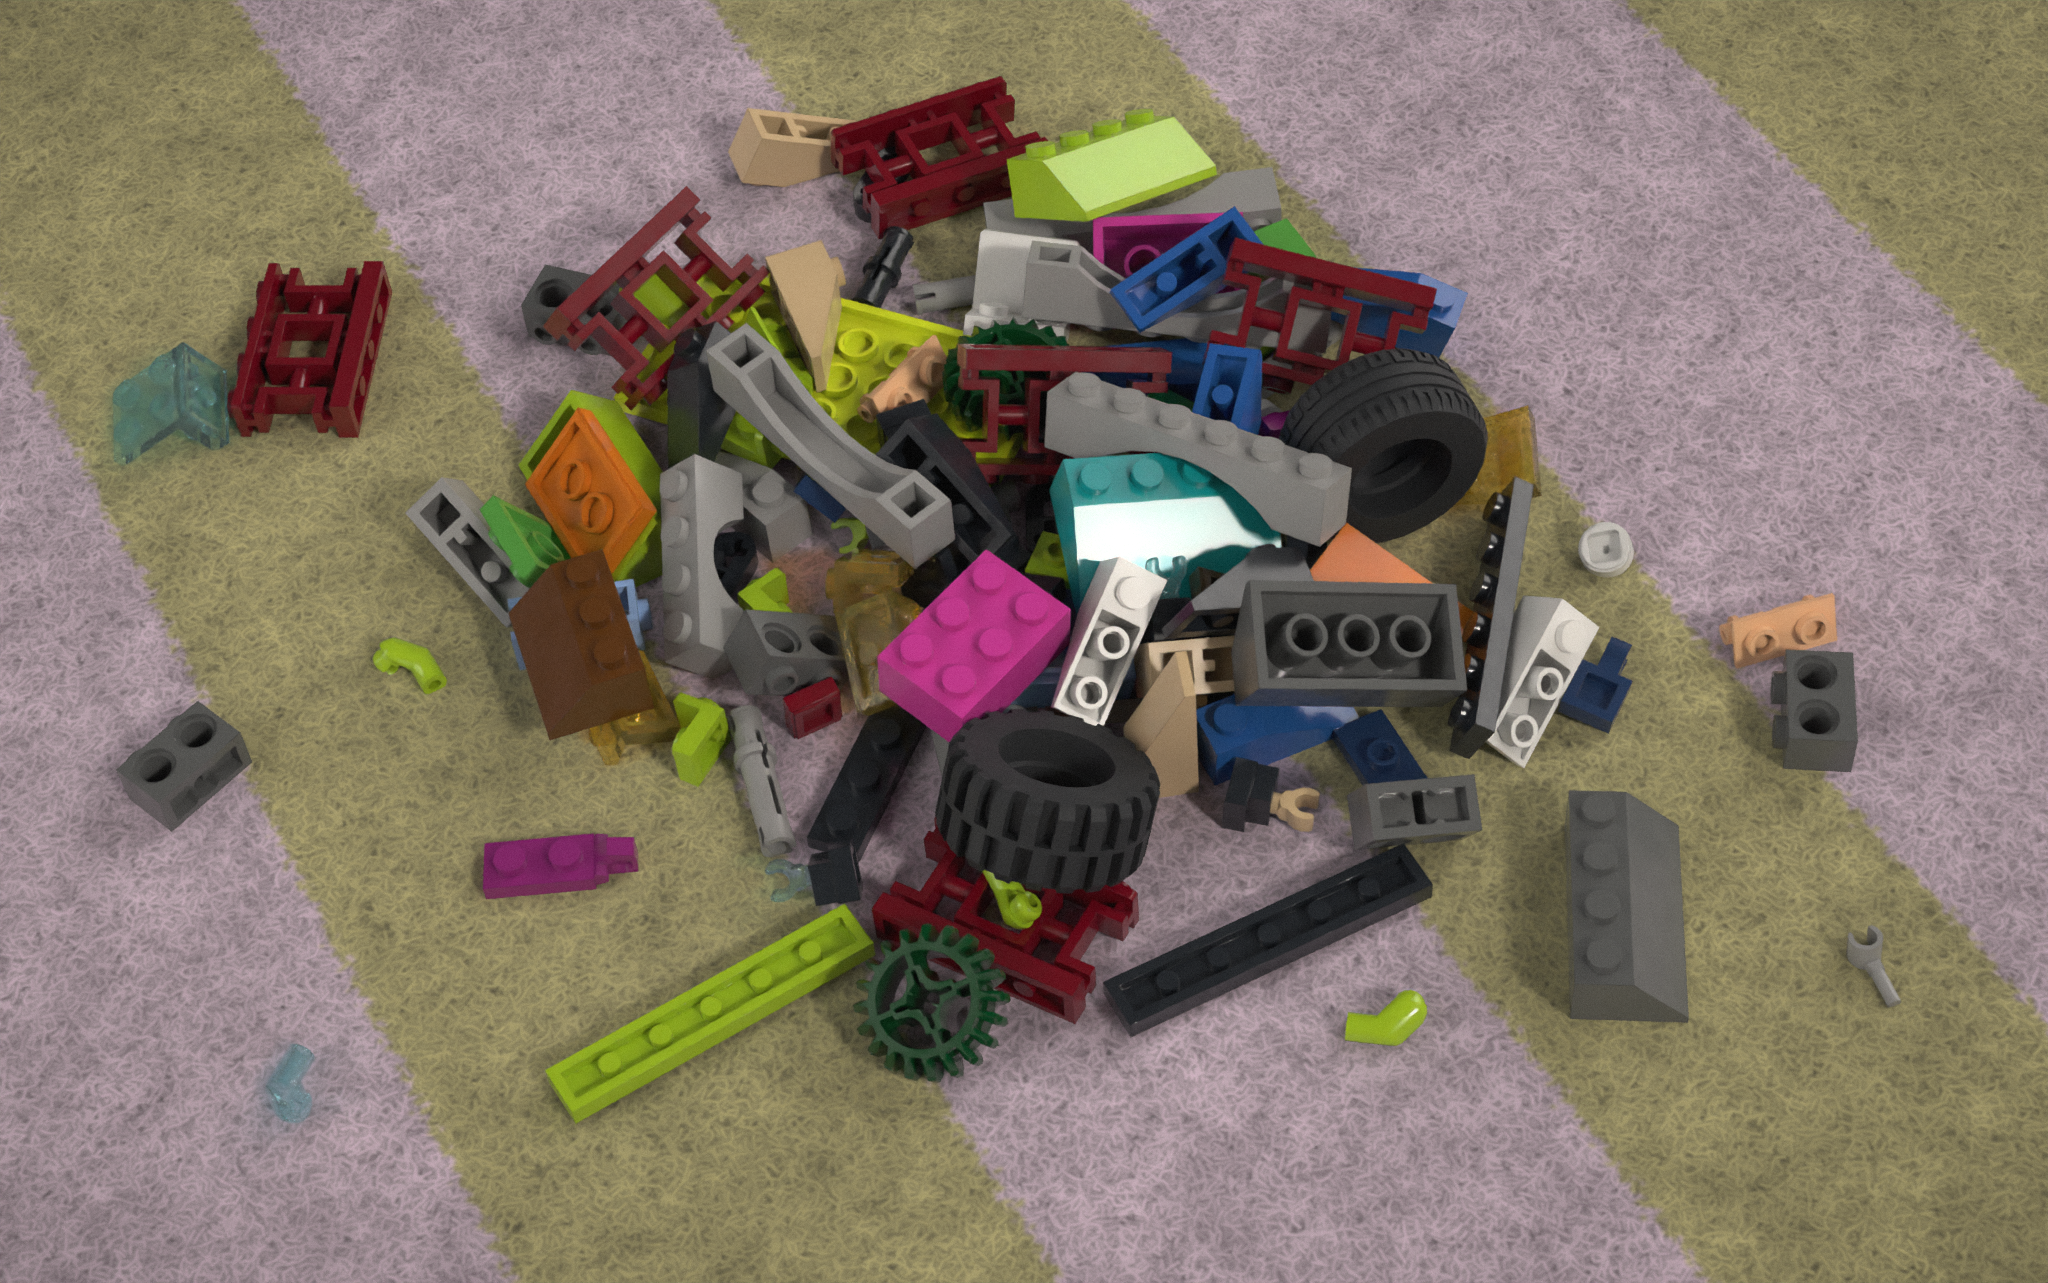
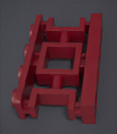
[831,76,1048,240]
[543,186,770,411]
[1202,238,1437,395]
[227,261,392,438]
[957,344,1172,484]
[872,816,1139,1024]

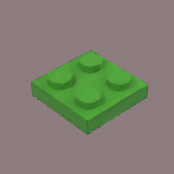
[479,495,571,588]

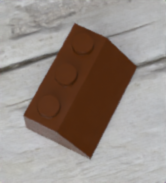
[508,549,654,740]

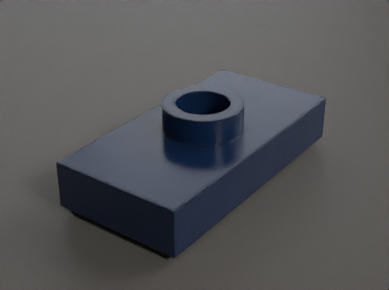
[1333,709,1427,786]

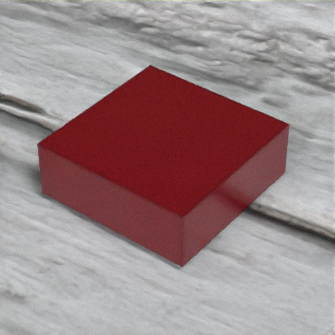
[783,676,843,739]

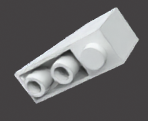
[1051,557,1167,726]
[1486,595,1599,768]

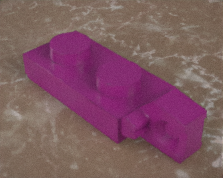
[483,833,638,899]

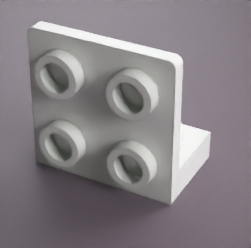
[963,229,1080,341]

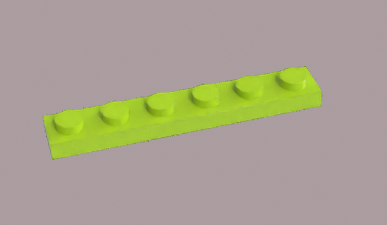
[545,903,876,1124]

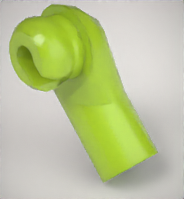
[373,637,447,694]
[983,870,1042,929]
[1345,990,1427,1046]

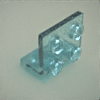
[113,342,230,466]

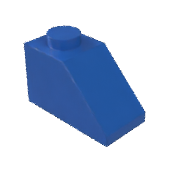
[1192,343,1262,435]

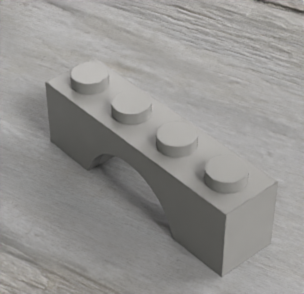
[659,454,744,678]

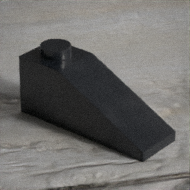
[667,321,736,469]
[876,413,1016,564]
[1162,544,1314,639]

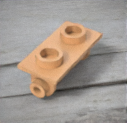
[857,335,947,423]
[1719,593,1837,669]

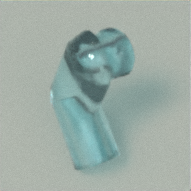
[265,1043,315,1123]

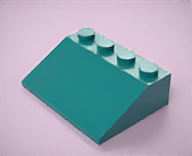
[1049,453,1282,616]

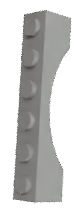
[983,167,1281,256]
[1022,240,1332,354]
[706,323,955,569]
[1045,372,1352,547]

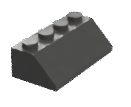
[1231,580,1467,707]
[1565,790,1689,1023]

